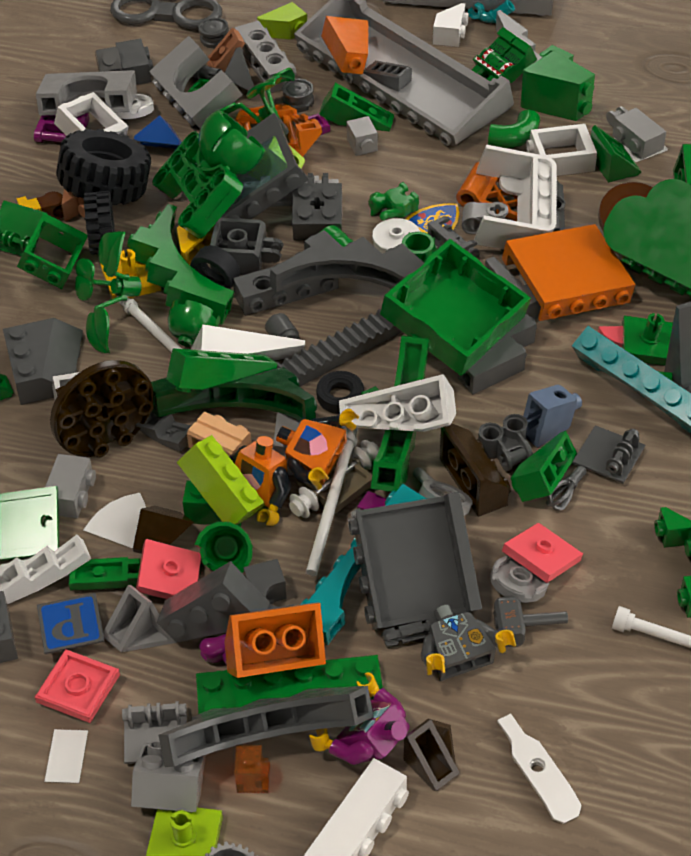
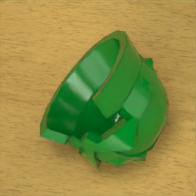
[194,522,253,573]

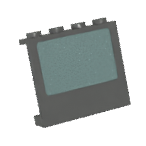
[221,113,309,219]

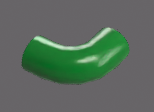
[488,110,541,148]

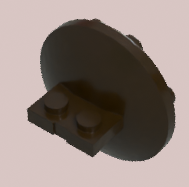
[50,360,154,458]

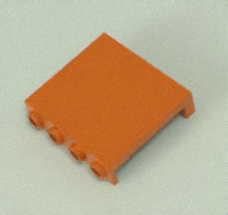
[502,224,636,321]

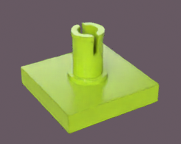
[146,807,223,856]

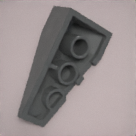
[664,302,691,393]

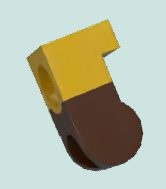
[16,191,64,220]

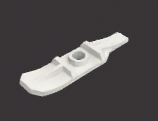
[497,714,581,824]

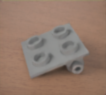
[122,701,187,764]

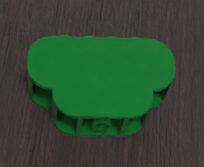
[603,179,691,297]

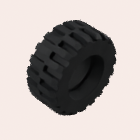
[56,129,151,205]

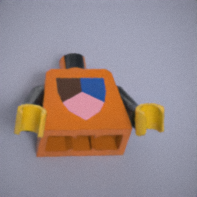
[276,409,359,490]
[229,436,292,526]

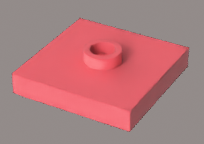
[502,523,583,583]
[136,539,201,599]
[35,649,120,723]

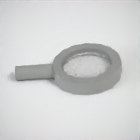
[413,467,472,516]

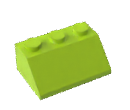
[177,435,264,525]

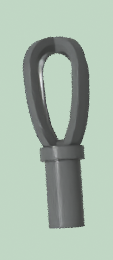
[546,466,587,511]

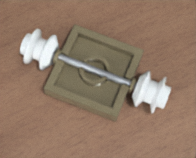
[289,440,380,518]

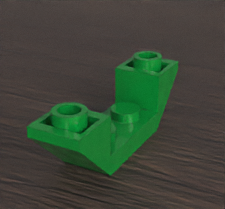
[654,507,691,618]

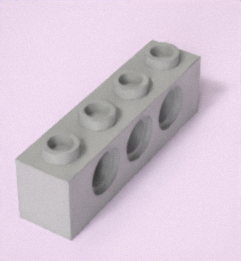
[234,21,297,93]

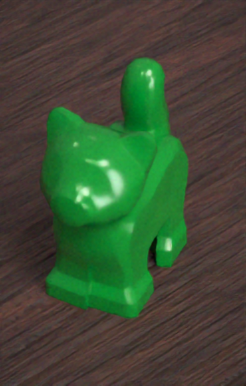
[368,182,419,220]

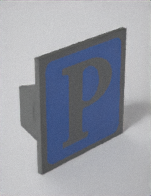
[37,593,105,654]

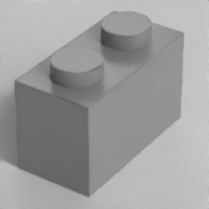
[45,454,96,518]

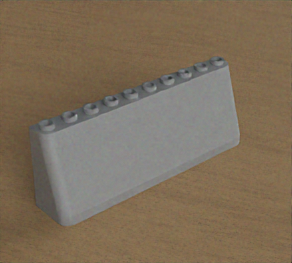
[294,0,514,146]

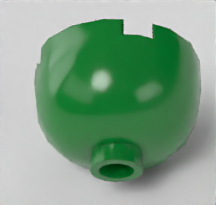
[167,300,220,347]

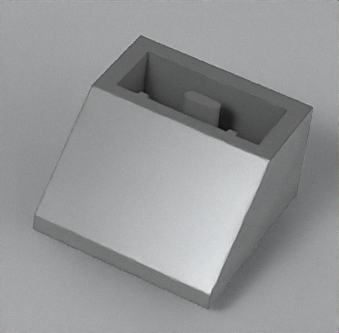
[131,741,206,812]

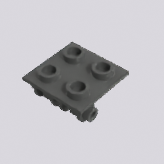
[573,425,646,484]

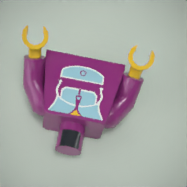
[309,672,410,765]

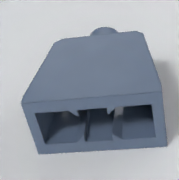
[523,385,582,448]

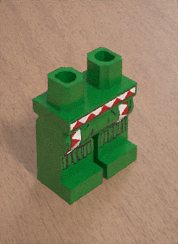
[472,27,537,83]

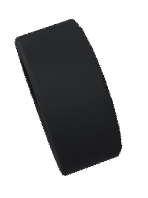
[190,245,240,289]

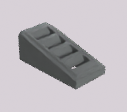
[363,60,412,92]

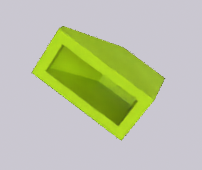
[257,2,307,40]

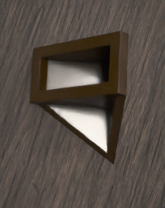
[133,505,194,554]
[403,719,460,791]

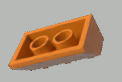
[224,602,326,678]

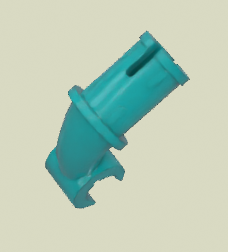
[468,0,515,24]

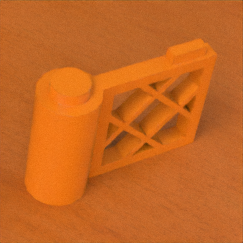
[456,161,518,221]

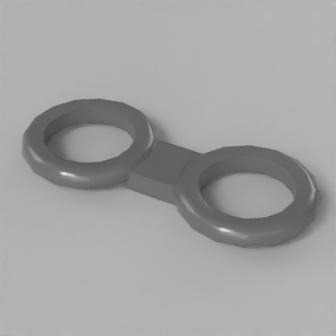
[110,0,222,29]

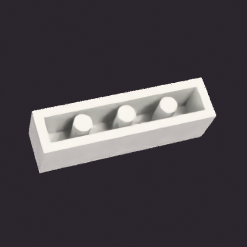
[304,758,409,856]

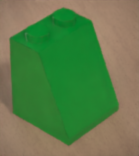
[520,50,595,121]

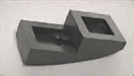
[136,411,191,452]

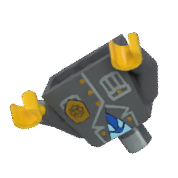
[420,605,516,681]

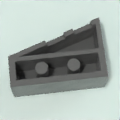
[157,561,270,643]

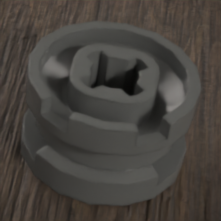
[198,17,229,49]
[282,78,314,112]

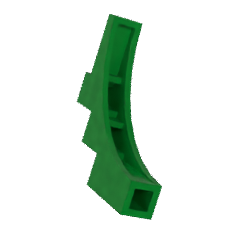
[127,204,234,325]
[371,335,429,492]

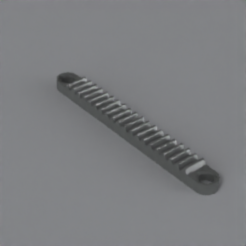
[267,309,402,386]

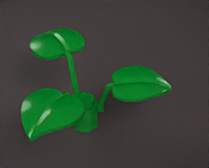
[219,68,295,124]
[75,231,142,353]

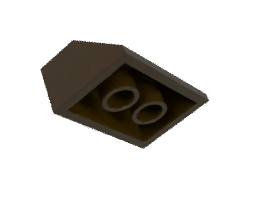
[440,423,511,517]

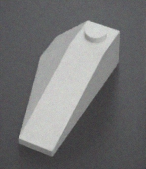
[191,325,305,360]
[339,374,456,432]

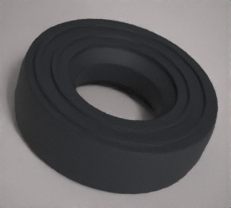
[316,371,364,414]

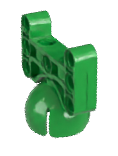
[152,109,265,239]

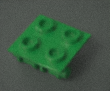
[0,200,47,256]

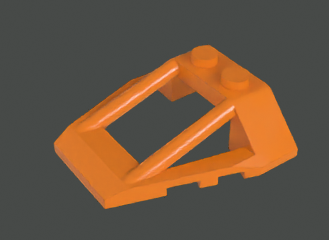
[235,103,322,157]

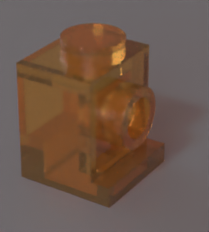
[234,745,270,793]

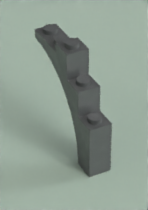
[270,230,424,293]
[458,256,541,395]
[158,686,374,767]

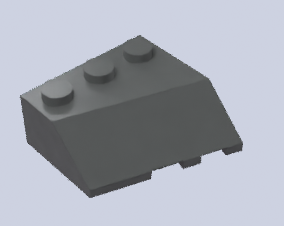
[3,318,84,405]

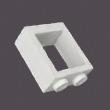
[54,92,129,136]
[526,124,597,176]

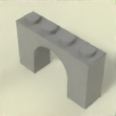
[149,36,243,129]
[36,70,137,115]

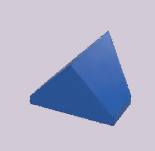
[134,115,182,149]

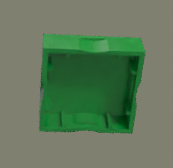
[380,239,531,376]

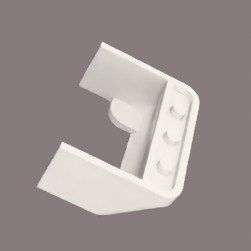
[474,145,557,249]

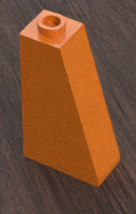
[321,16,368,74]

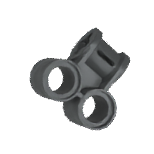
[478,414,533,471]

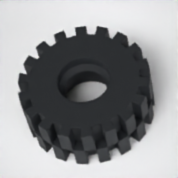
[84,191,115,255]

